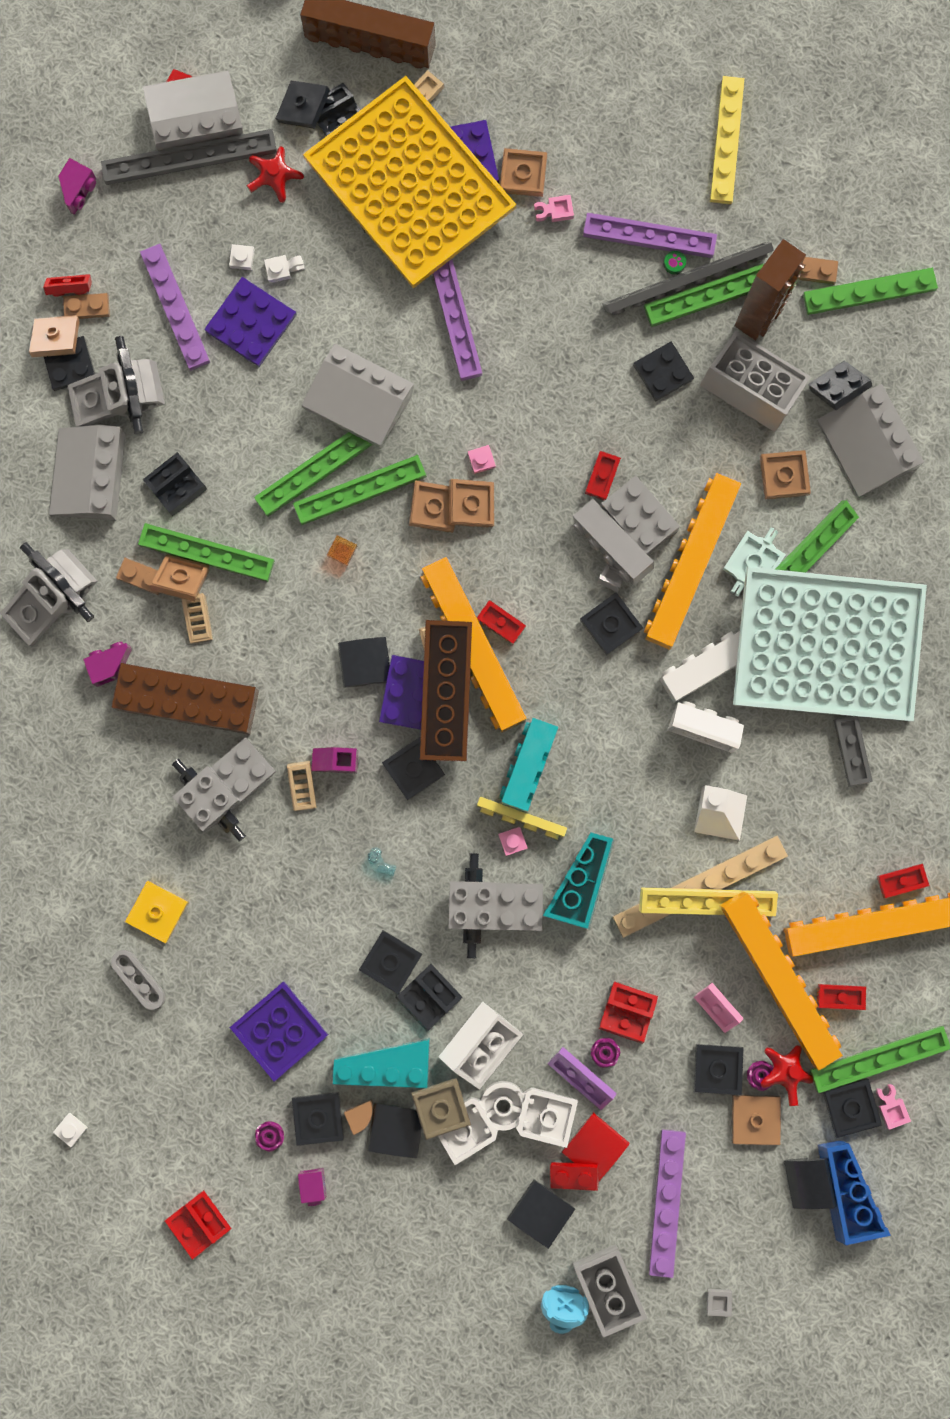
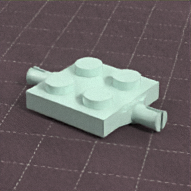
[723,528,786,596]

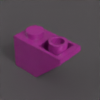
[58,158,97,215]
[83,642,132,687]
[311,747,359,774]

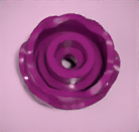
[591,1038,620,1068]
[747,1061,773,1091]
[255,1121,284,1152]

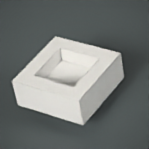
[229,244,255,270]
[53,1113,88,1147]

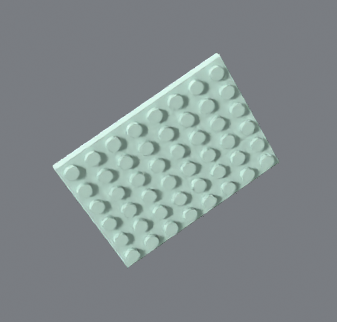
[733,567,927,721]

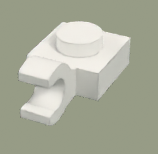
[264,255,305,283]

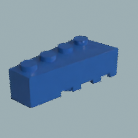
[817,1140,891,1245]

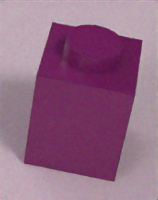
[298,1168,327,1206]

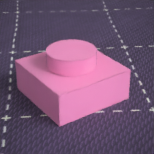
[468,445,496,474]
[498,827,528,856]

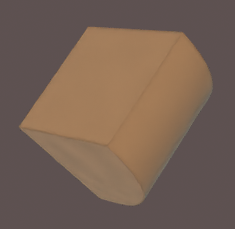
[344,1099,373,1135]

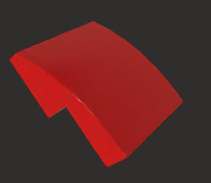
[599,981,658,1044]
[562,1112,630,1181]
[164,1190,232,1260]

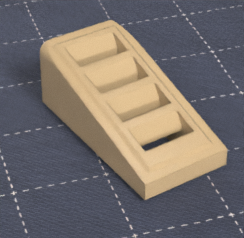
[181,593,213,644]
[287,761,317,811]

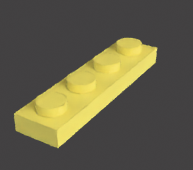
[477,797,567,840]

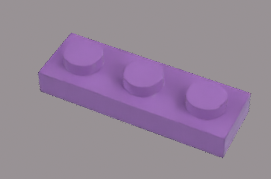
[548,1047,617,1110]

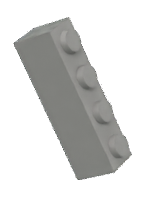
[573,499,654,586]

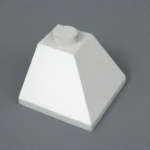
[694,785,747,841]

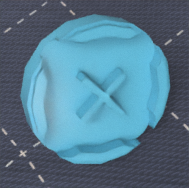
[541,1285,589,1334]

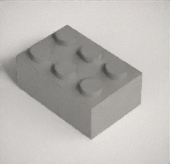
[601,476,680,556]
[573,1244,647,1338]

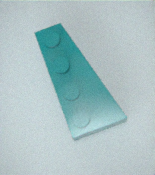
[498,718,559,813]
[543,832,615,929]
[333,1038,430,1088]

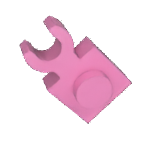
[534,195,574,222]
[876,1084,911,1130]

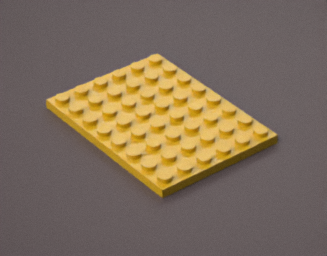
[303,76,516,289]

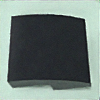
[317,83,361,136]
[142,452,207,517]
[338,637,390,688]
[395,964,463,1031]
[367,1103,422,1158]
[784,1158,837,1209]
[507,1179,575,1249]

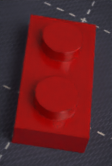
[43,274,92,297]
[585,451,621,501]
[477,600,526,645]
[877,864,930,898]
[817,984,866,1010]
[550,1162,599,1191]

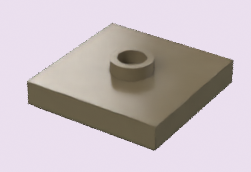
[411,1078,471,1140]

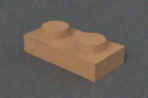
[798,257,838,285]
[63,293,110,319]
[116,557,160,595]

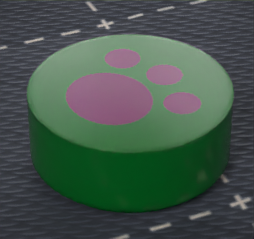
[664,251,686,275]

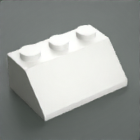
[667,701,744,753]
[439,1002,523,1089]

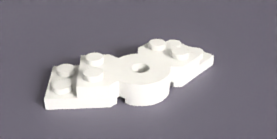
[438,1081,578,1165]

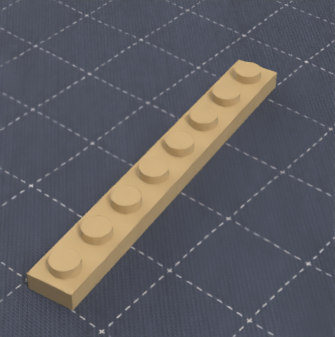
[613,836,788,938]

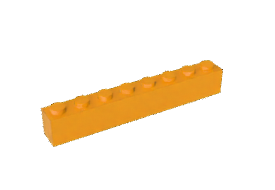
[644,473,741,650]
[420,557,527,733]
[719,891,843,1070]
[783,893,950,956]

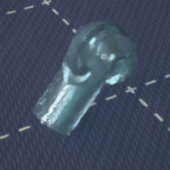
[367,847,397,877]

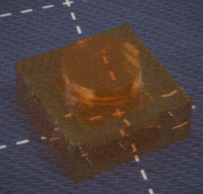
[327,535,358,566]

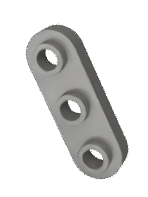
[111,950,165,1010]

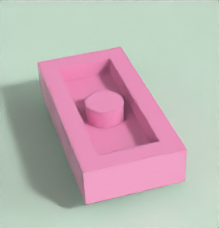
[694,983,743,1033]

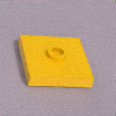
[125,881,189,943]

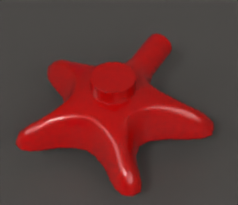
[246,146,304,203]
[761,1045,813,1106]

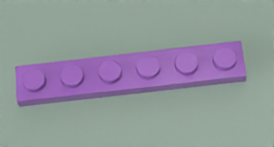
[583,213,717,259]
[140,244,210,371]
[433,259,482,381]
[649,1129,686,1278]

